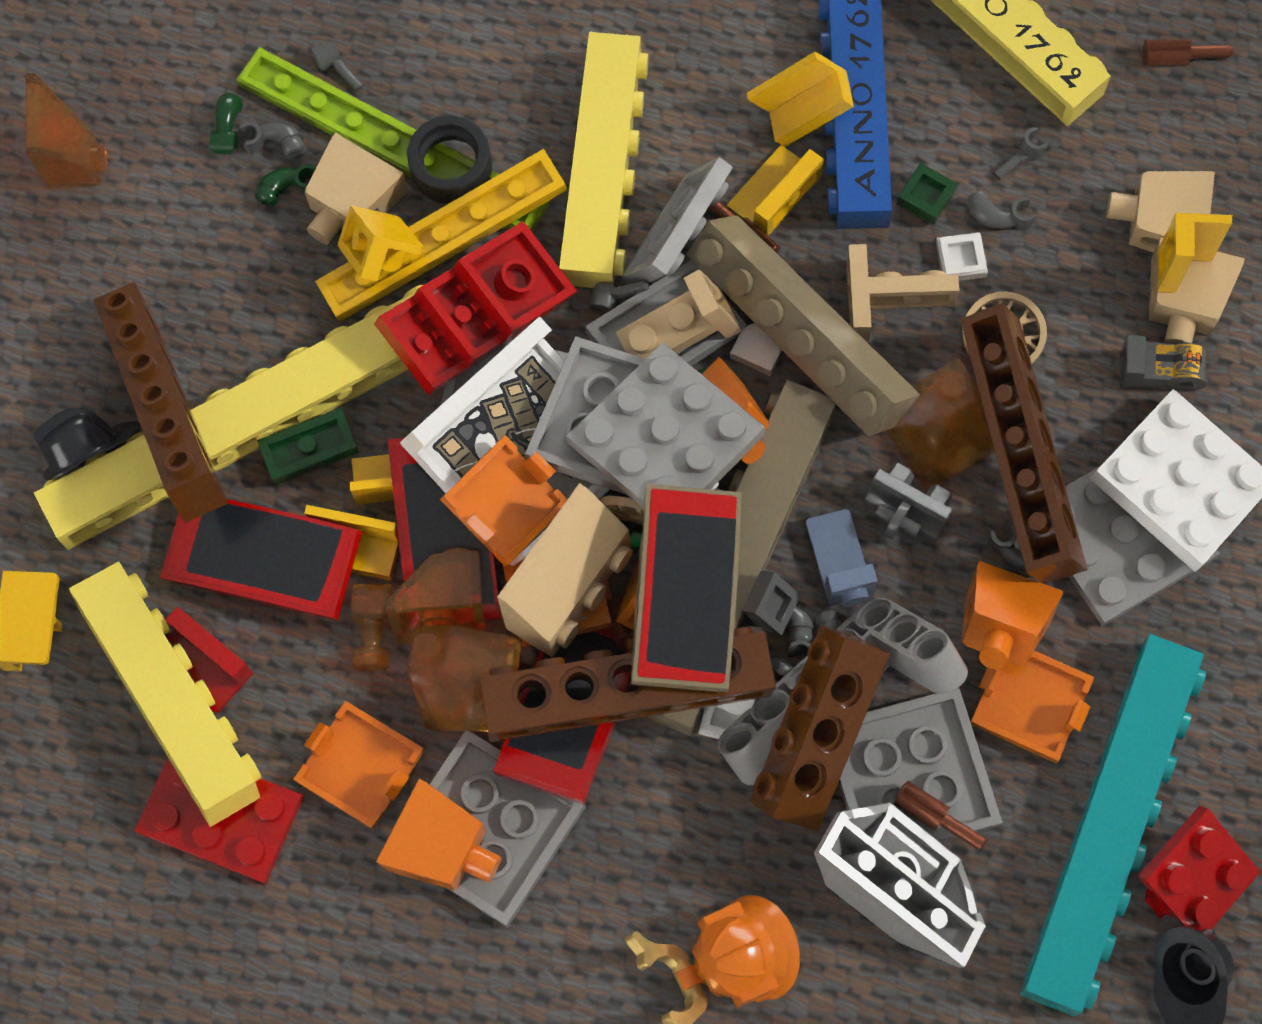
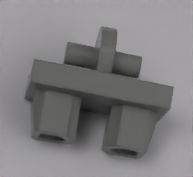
[863,463,952,544]

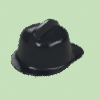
[34,408,141,481]
[1154,926,1234,1024]

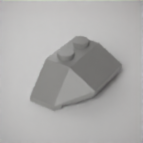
[814,803,985,968]

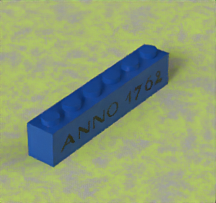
[818,0,892,229]

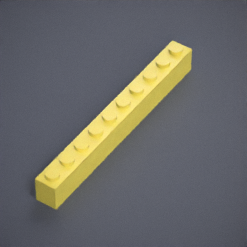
[34,285,423,550]

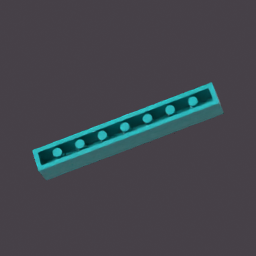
[1019,634,1206,1017]

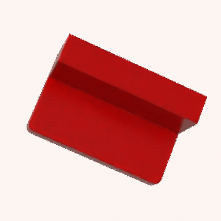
[165,606,254,714]

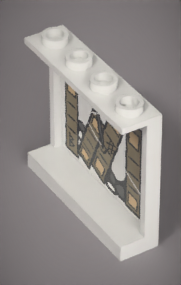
[400,316,610,566]

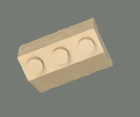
[497,483,633,658]

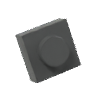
[742,570,801,636]

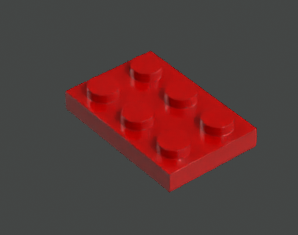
[134,758,304,885]

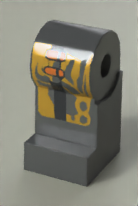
[1119,335,1206,391]

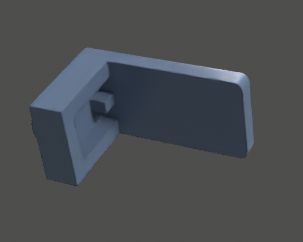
[806,509,878,607]

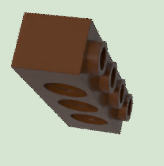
[750,625,890,831]

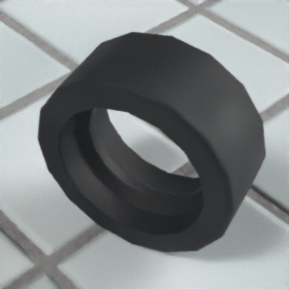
[407,115,492,204]

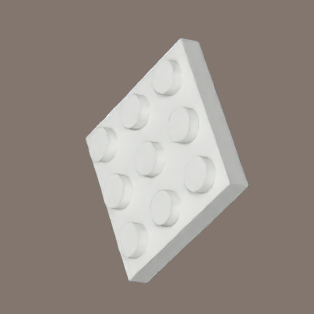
[1089,389,1262,572]

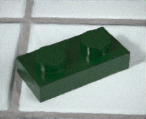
[257,408,359,485]

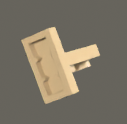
[846,244,959,342]
[616,269,743,359]

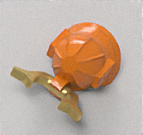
[625,895,800,1024]

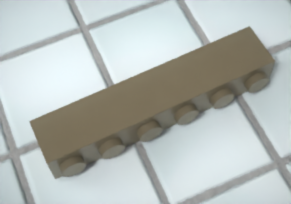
[686,215,920,436]

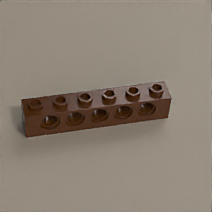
[93,281,228,523]
[960,303,1088,584]
[480,627,776,742]

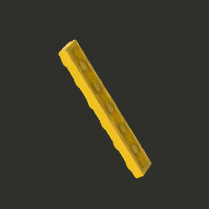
[315,149,567,322]

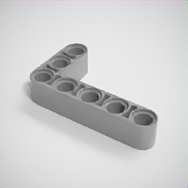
[717,598,968,785]

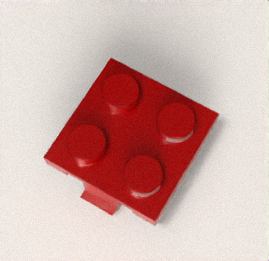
[1138,805,1260,931]

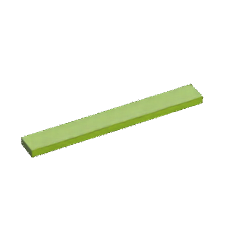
[236,47,550,232]

